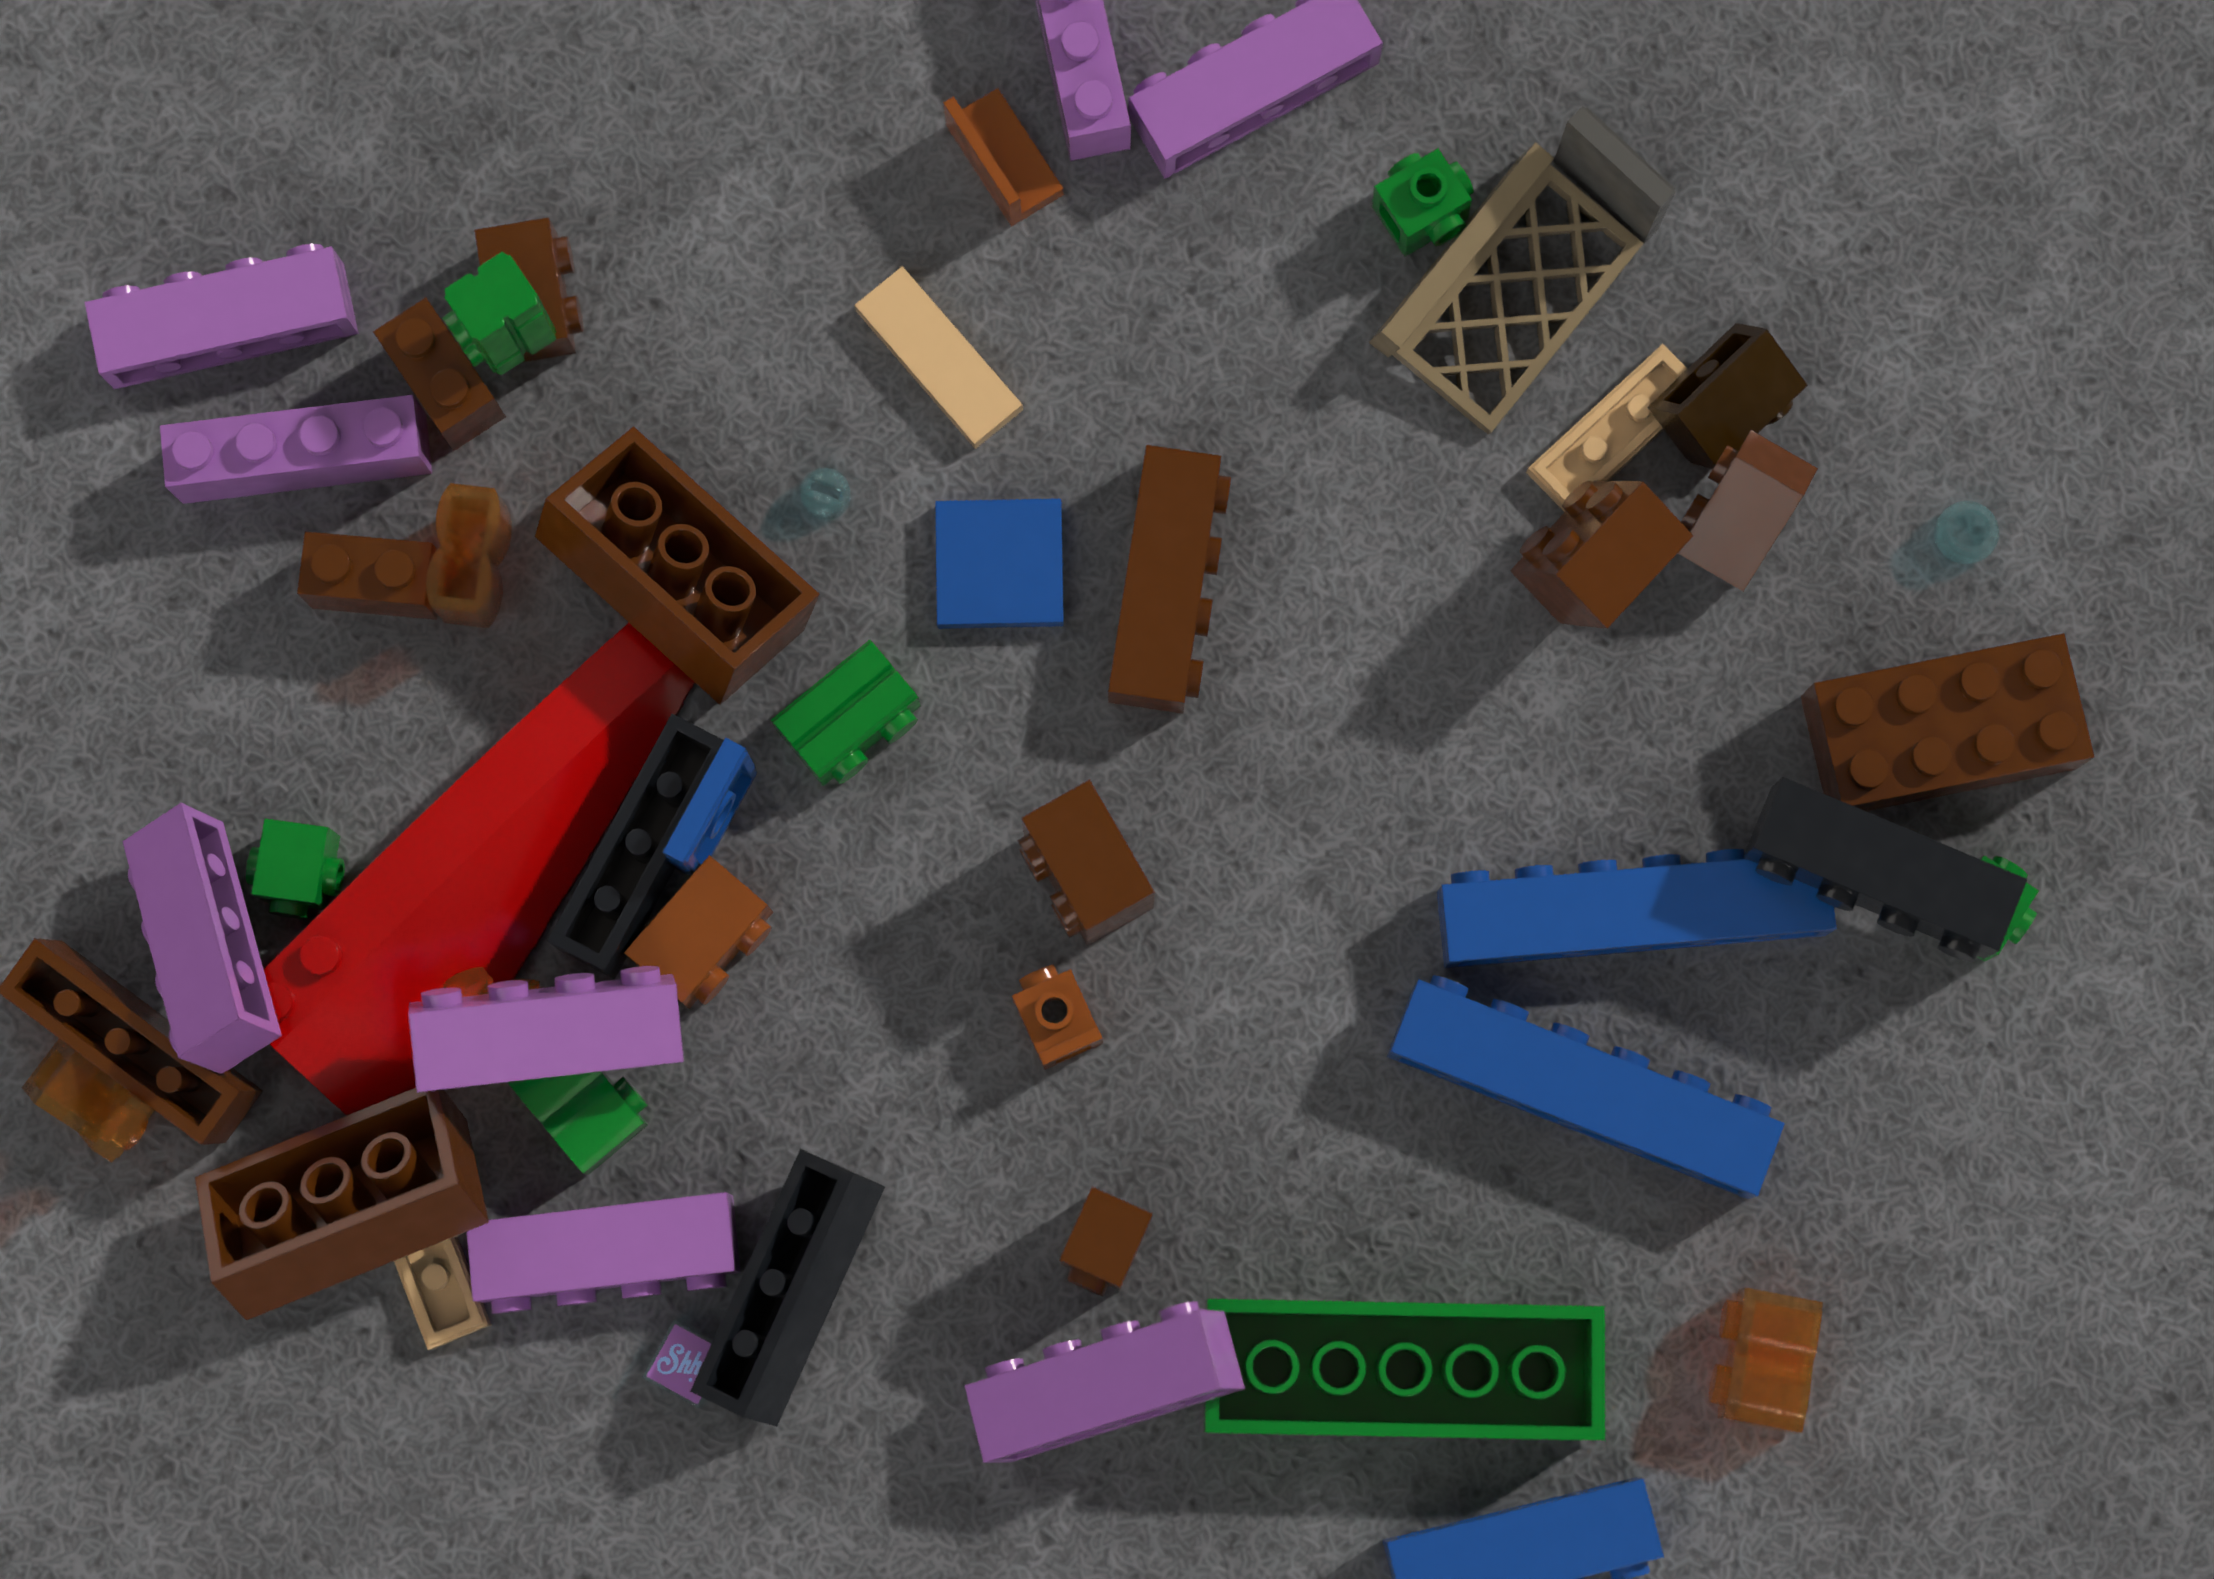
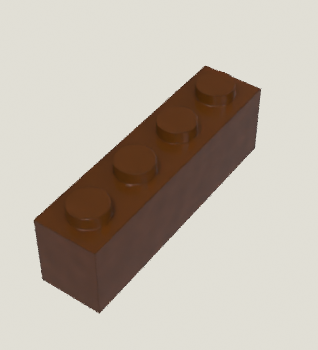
[1108,445,1231,714]
[0,938,263,1145]

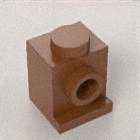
[1012,964,1103,1070]

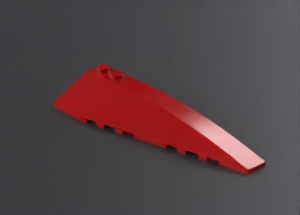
[264,622,695,1116]

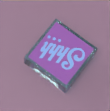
[642,1320,713,1409]

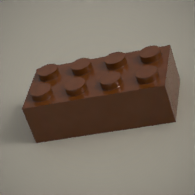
[535,426,820,705]
[1801,633,2095,811]
[195,1087,489,1320]

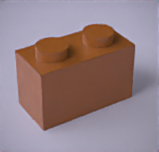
[624,855,773,1009]

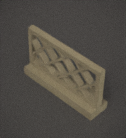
[1369,142,1644,434]

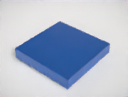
[935,499,1064,629]
[663,737,758,877]

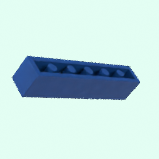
[1437,849,1837,968]
[1387,975,1785,1199]

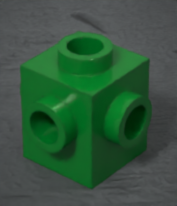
[1372,148,1474,257]

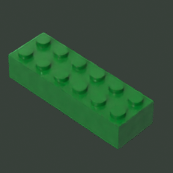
[1203,1299,1605,1441]

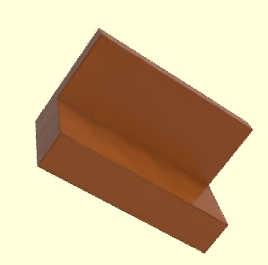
[943,88,1064,227]

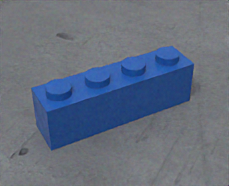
[1382,1477,1664,1579]

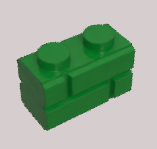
[442,252,557,376]
[771,639,921,786]

